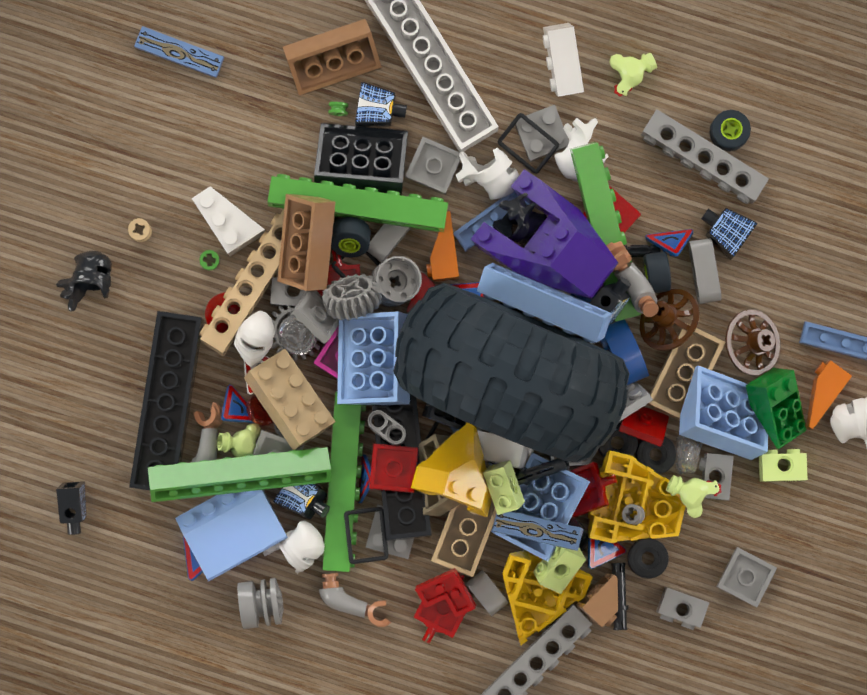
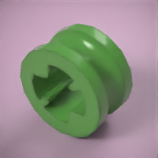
[328,102,348,116]
[199,250,219,271]

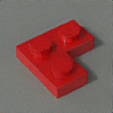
[415,568,476,617]

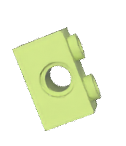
[759,449,808,482]
[483,460,525,515]
[533,546,586,594]

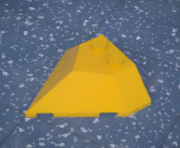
[411,422,492,517]
[502,550,592,645]

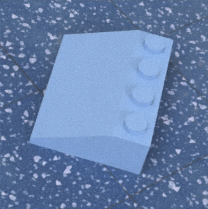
[337,311,410,405]
[679,365,768,460]
[491,453,590,562]
[175,490,288,581]

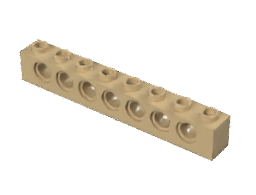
[199,209,284,356]

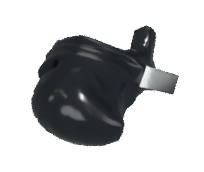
[492,193,547,245]
[56,251,112,312]

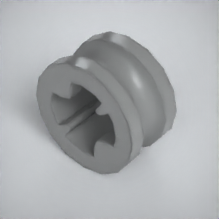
[622,504,645,525]

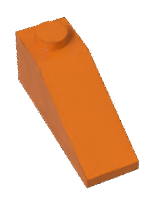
[426,211,459,282]
[806,360,852,430]

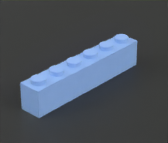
[477,263,612,343]

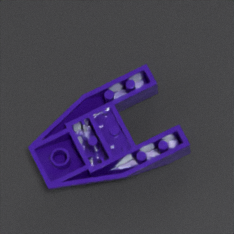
[471,169,618,299]

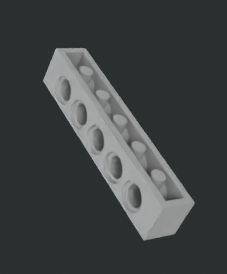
[641,109,769,204]
[481,604,592,695]

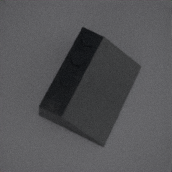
[314,123,408,196]

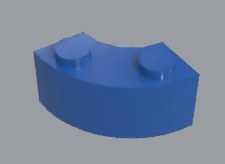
[600,319,649,385]

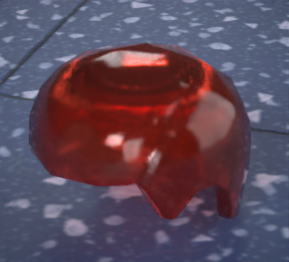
[246,395,273,426]

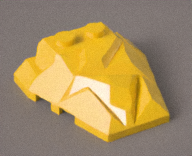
[588,450,686,543]

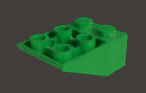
[746,368,807,449]

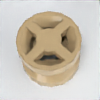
[128,218,152,242]

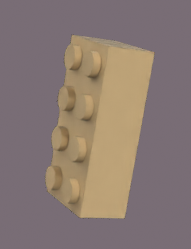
[646,323,725,421]
[244,349,335,450]
[431,500,497,577]

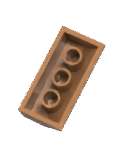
[283,19,382,95]
[277,194,335,291]
[576,573,618,627]

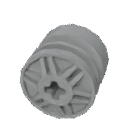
[371,256,422,307]
[237,578,284,629]

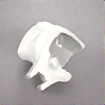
[555,118,609,182]
[456,148,519,200]
[234,311,275,366]
[830,397,867,446]
[263,520,325,574]

